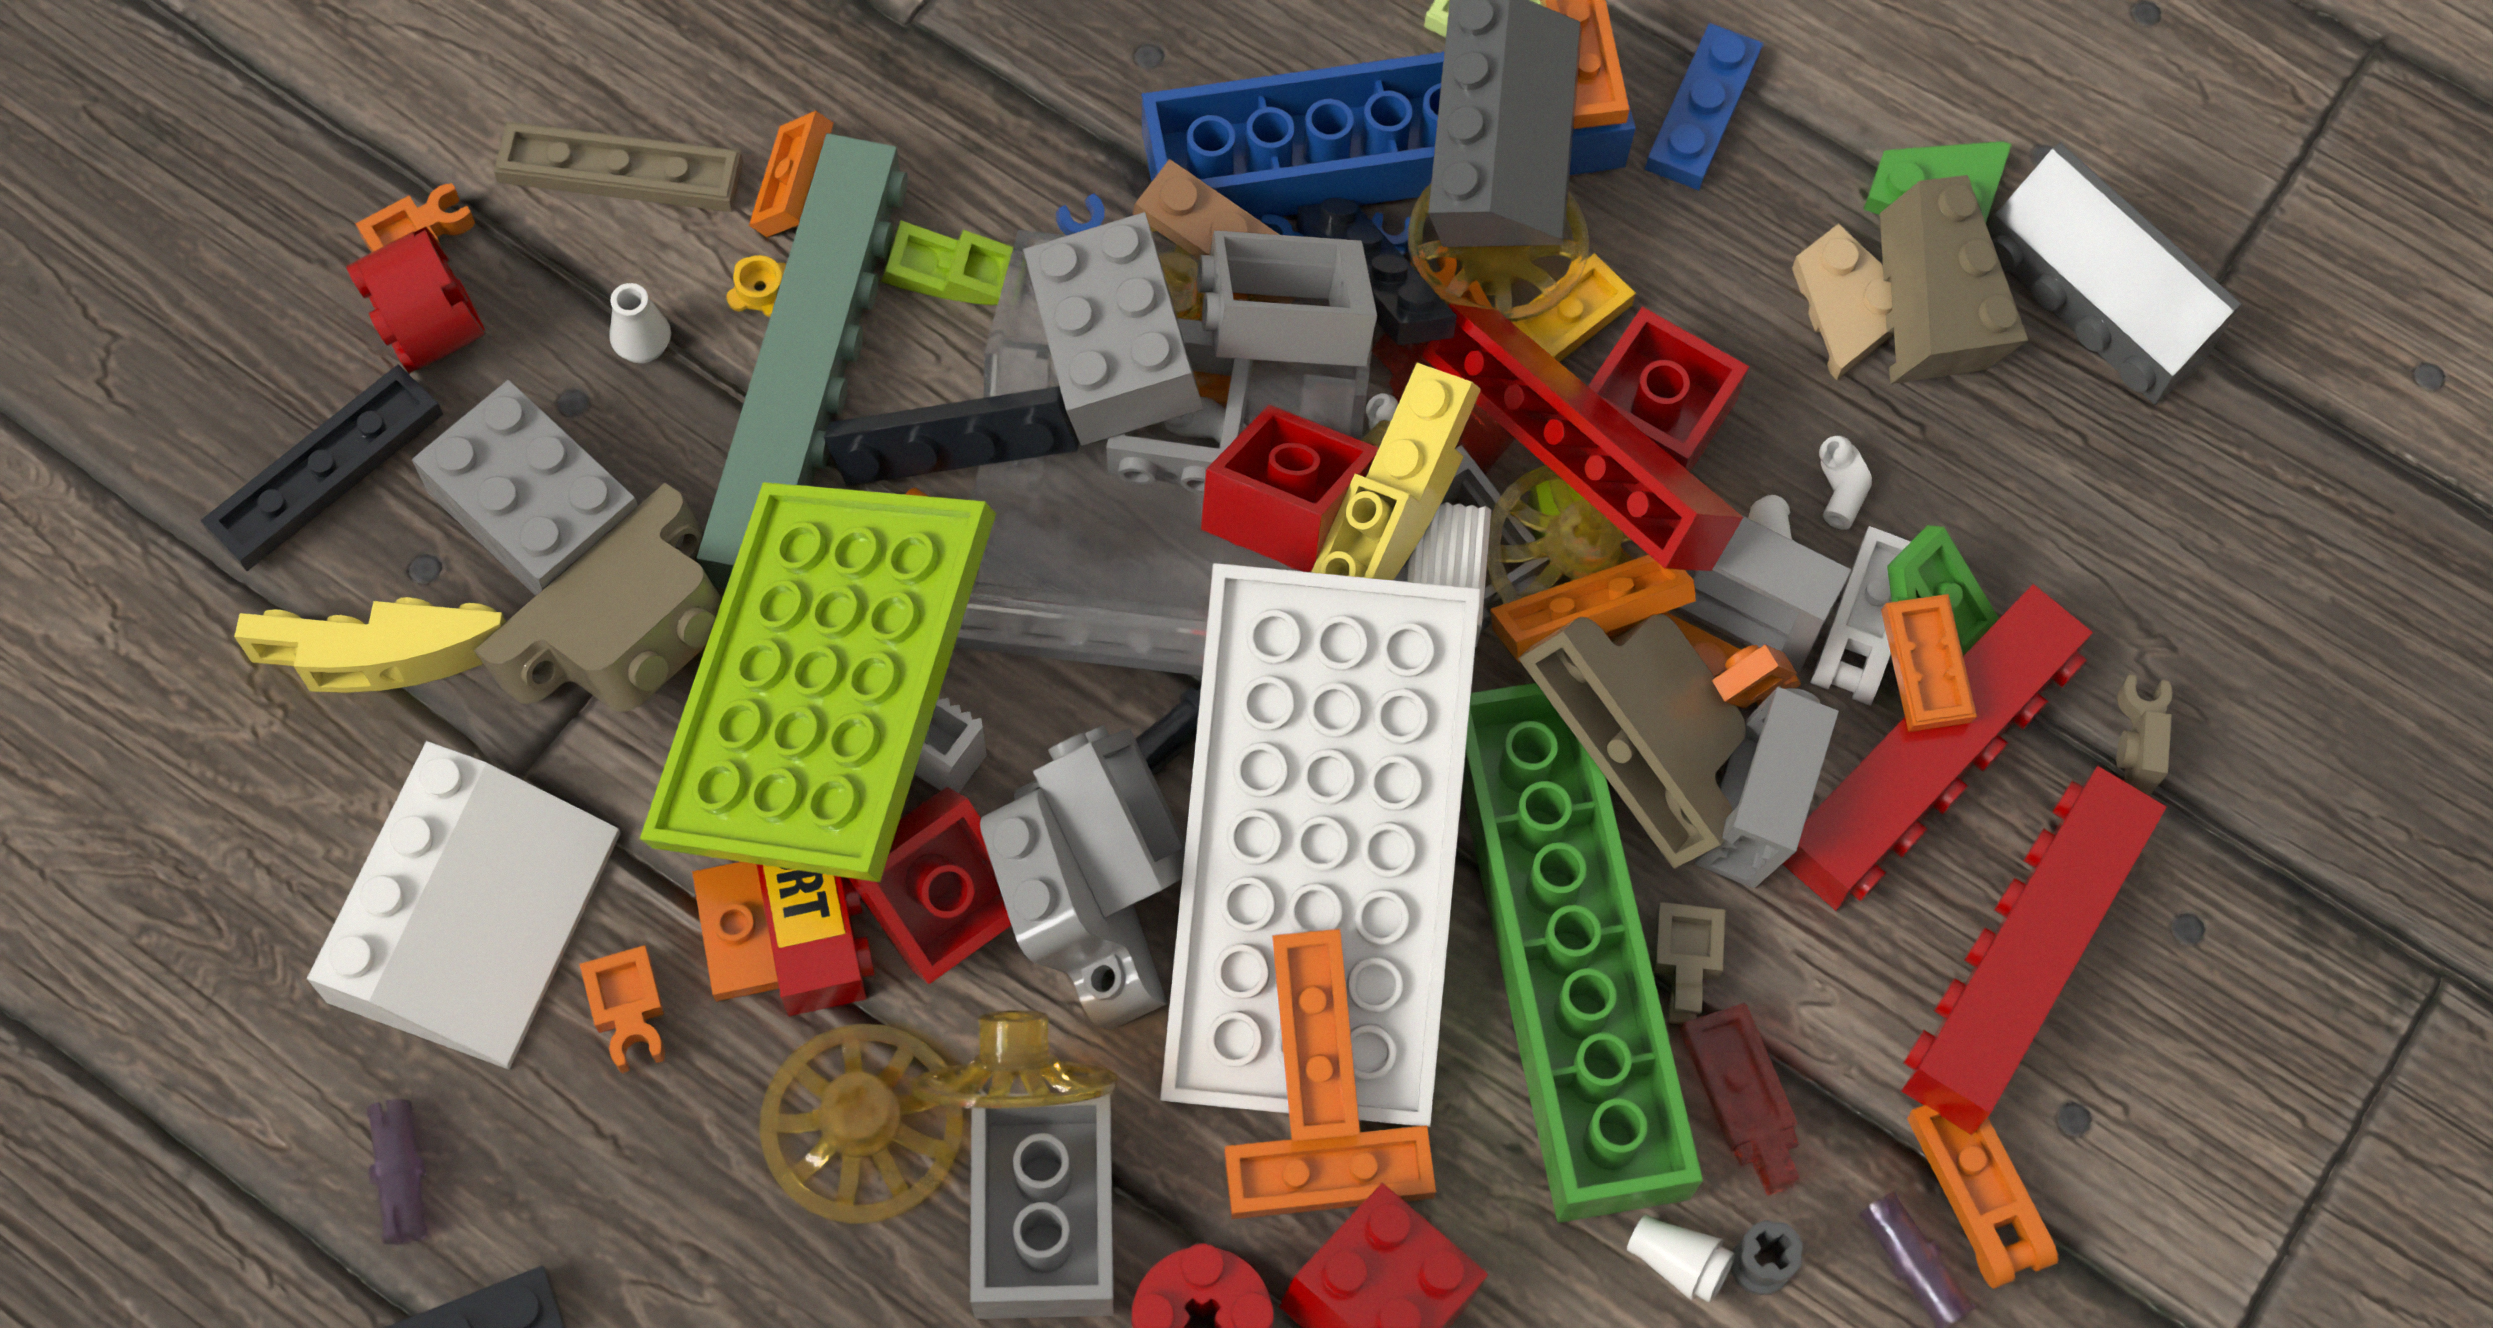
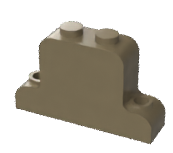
[474,483,722,712]
[1518,614,1746,869]

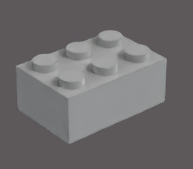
[1023,212,1204,446]
[412,379,638,596]
[970,1091,1114,1319]

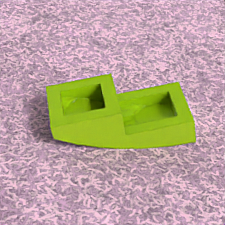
[881,220,1020,306]

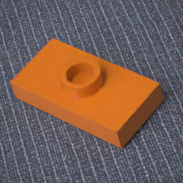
[1881,594,1977,732]
[692,862,779,1002]

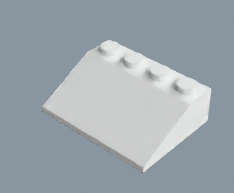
[307,741,621,1070]

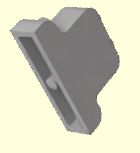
[980,779,1167,1030]

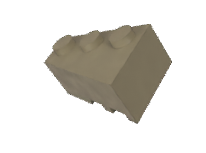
[1880,175,2028,385]

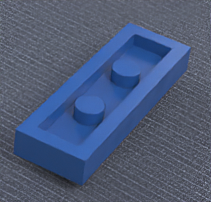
[1645,23,1763,191]

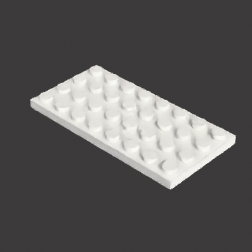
[1160,563,1480,1127]

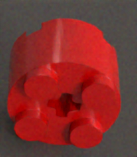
[346,226,486,374]
[1132,1244,1274,1328]

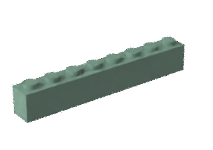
[697,133,908,589]

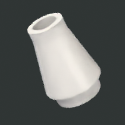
[610,283,671,363]
[1627,1214,1735,1303]

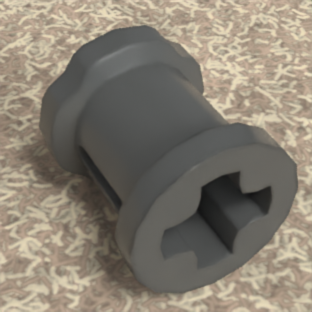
[1731,1220,1803,1295]

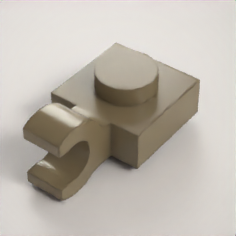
[2116,674,2173,796]
[1653,902,1726,1026]

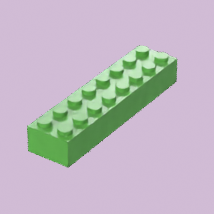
[1462,683,1703,1223]

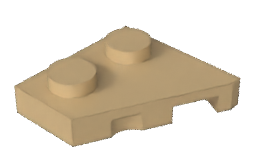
[1792,224,1894,380]

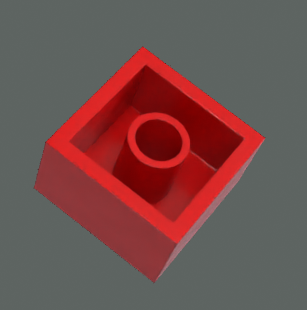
[1588,306,1750,472]
[1201,404,1379,573]
[849,787,1011,985]
[1279,1182,1489,1328]

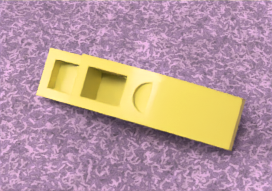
[1311,363,1481,581]
[234,597,506,693]

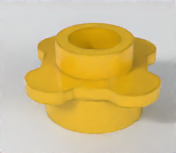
[726,255,786,317]

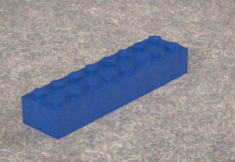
[1142,52,1636,220]

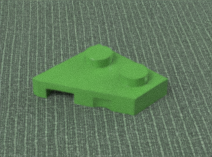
[1863,141,2012,223]
[1887,525,1999,656]

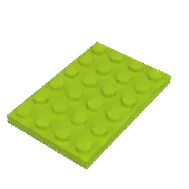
[639,482,996,882]

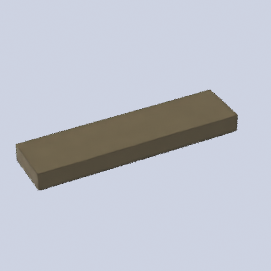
[494,121,743,212]

